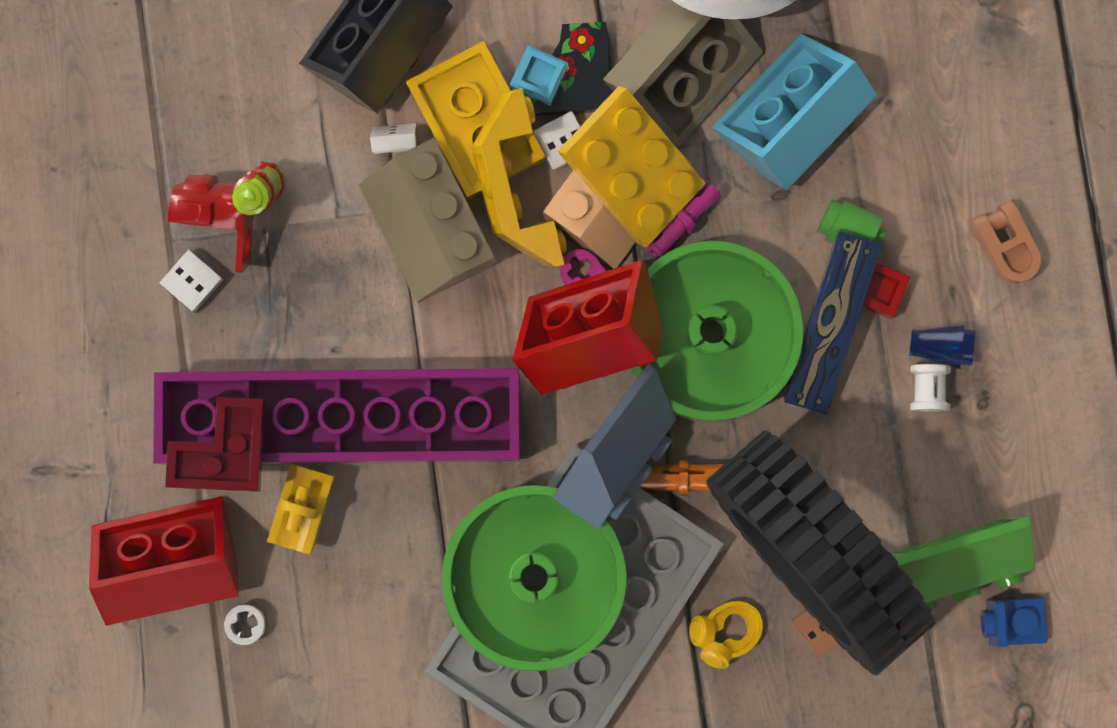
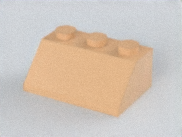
[543,146,692,269]

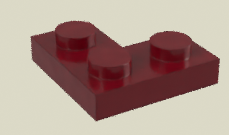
[165,397,266,492]

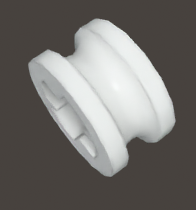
[224,604,266,645]

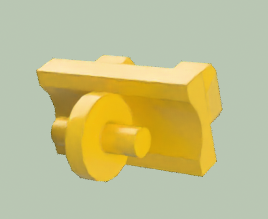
[267,464,335,555]

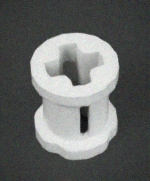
[910,364,951,412]

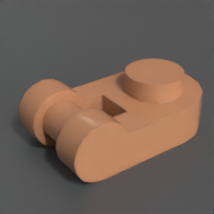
[970,201,1042,284]

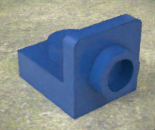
[980,597,1047,647]

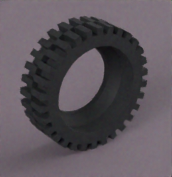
[706,431,935,676]

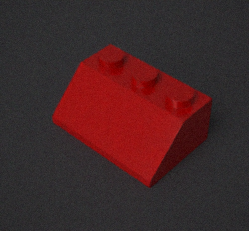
[512,260,663,395]
[89,496,239,626]

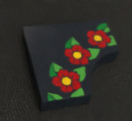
[524,22,611,116]

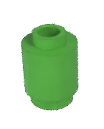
[817,199,887,244]

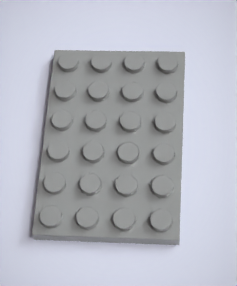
[424,444,724,728]

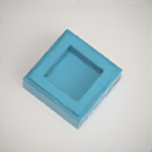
[510,45,568,106]

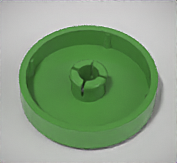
[629,241,803,422]
[442,485,627,671]

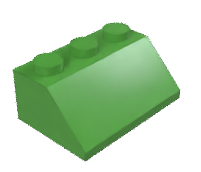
[891,516,1035,610]

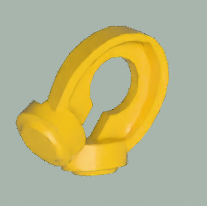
[689,601,763,669]

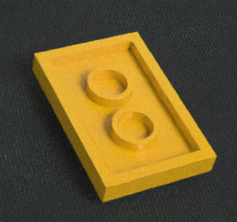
[405,41,546,200]
[557,86,706,248]

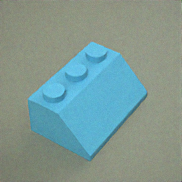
[711,34,877,191]

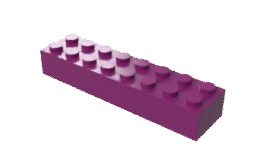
[153,368,521,465]

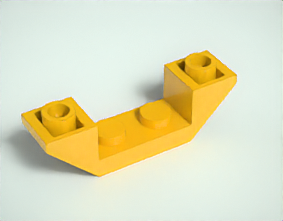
[472,88,567,267]

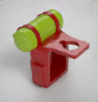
[168,161,286,273]

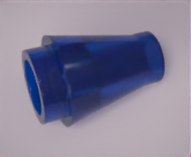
[909,325,976,369]

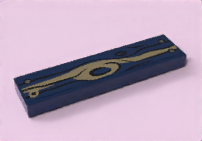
[784,230,882,415]

